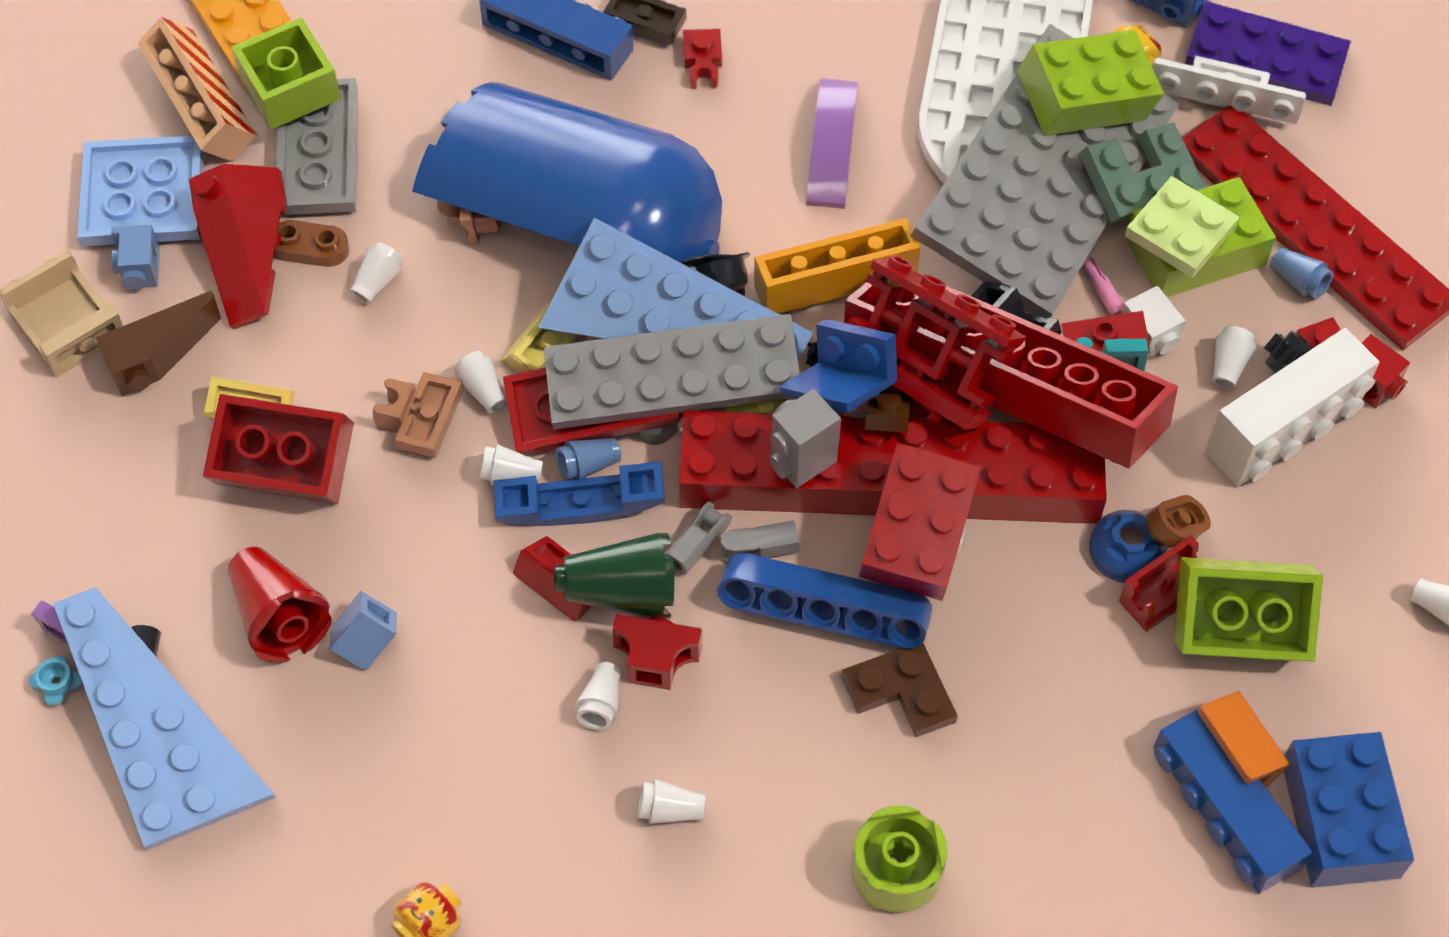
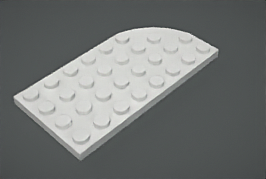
[918,0,1093,184]

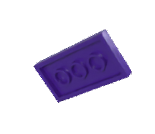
[1185,1,1351,106]

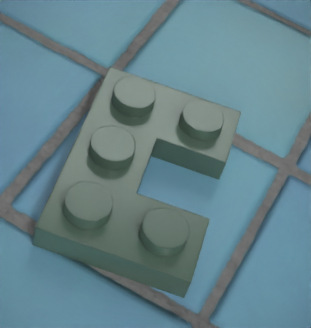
[1079,122,1205,224]

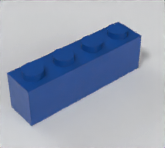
[479,0,634,81]
[1153,708,1313,894]

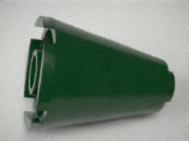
[554,533,675,619]

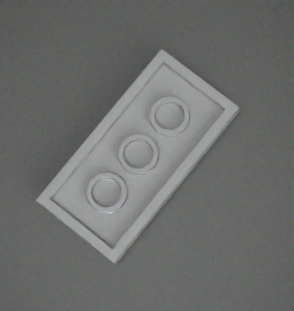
[276,78,358,215]

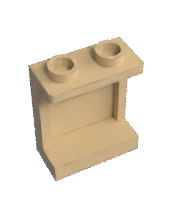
[0,251,123,377]

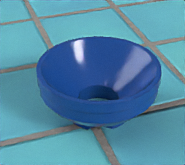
[1089,509,1167,583]

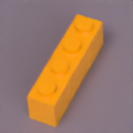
[754,218,921,314]

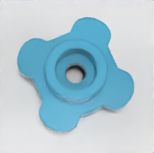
[29,656,82,706]

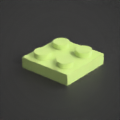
[1125,176,1239,278]

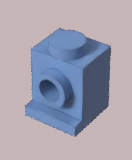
[111,224,160,290]

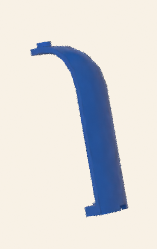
[412,82,722,262]

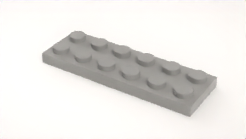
[544,314,800,429]

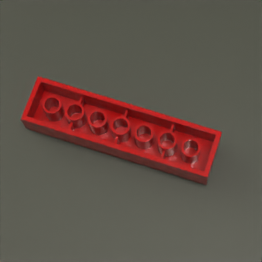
[844,274,1178,469]

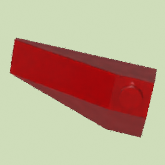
[189,163,287,329]

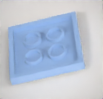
[77,136,204,246]

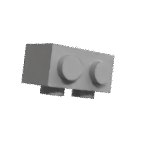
[769,388,841,489]

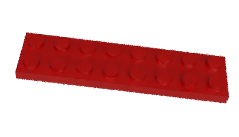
[1182,105,1449,351]

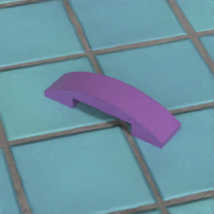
[806,78,858,209]

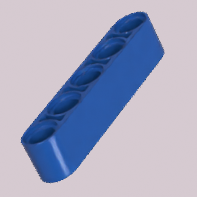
[717,553,932,649]

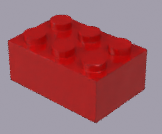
[203,394,354,504]
[859,443,981,601]

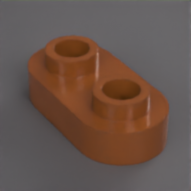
[274,220,350,267]
[1147,495,1211,547]

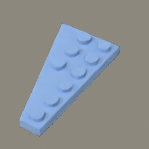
[538,218,813,361]
[53,587,275,850]

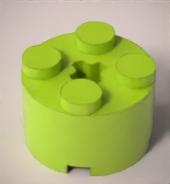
[851,805,947,912]

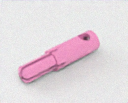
[1082,257,1124,316]

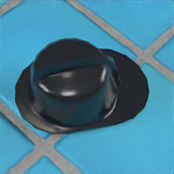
[680,252,751,296]

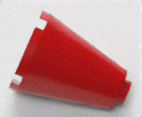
[228,546,332,663]

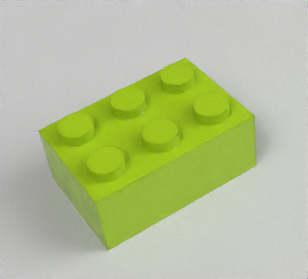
[1017,30,1164,136]
[1125,177,1276,297]
[1173,557,1323,662]

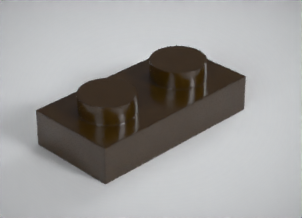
[603,0,687,45]

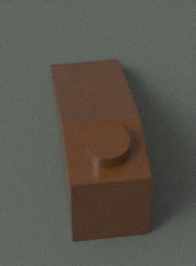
[96,290,221,396]

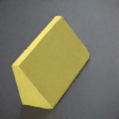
[501,302,579,373]

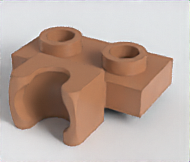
[373,372,463,458]

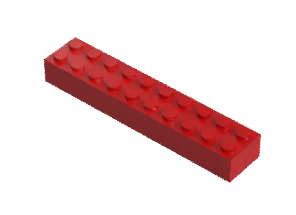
[679,410,1107,524]

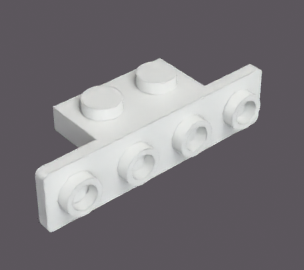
[1152,56,1306,124]

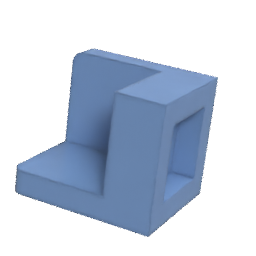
[329,591,397,670]

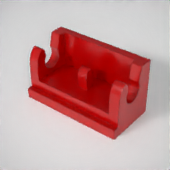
[1118,535,1199,632]

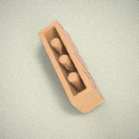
[137,17,257,162]

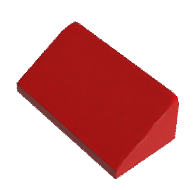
[513,536,592,621]

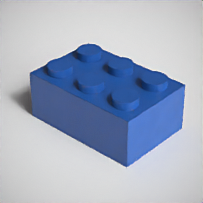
[1284,732,1415,888]

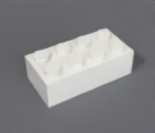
[1204,327,1380,488]

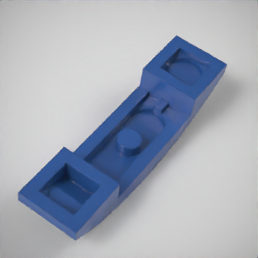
[494,461,665,526]

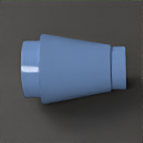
[1270,247,1333,299]
[556,438,621,480]

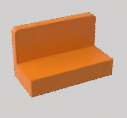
[1198,691,1290,788]

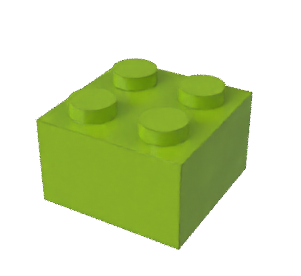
[231,17,341,130]

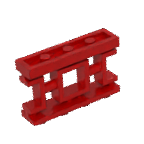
[847,255,1026,430]

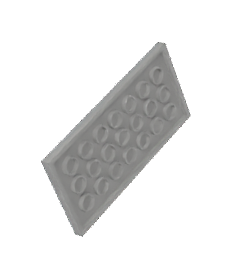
[910,24,1179,318]

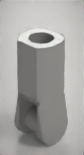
[664,502,732,575]
[721,520,799,563]

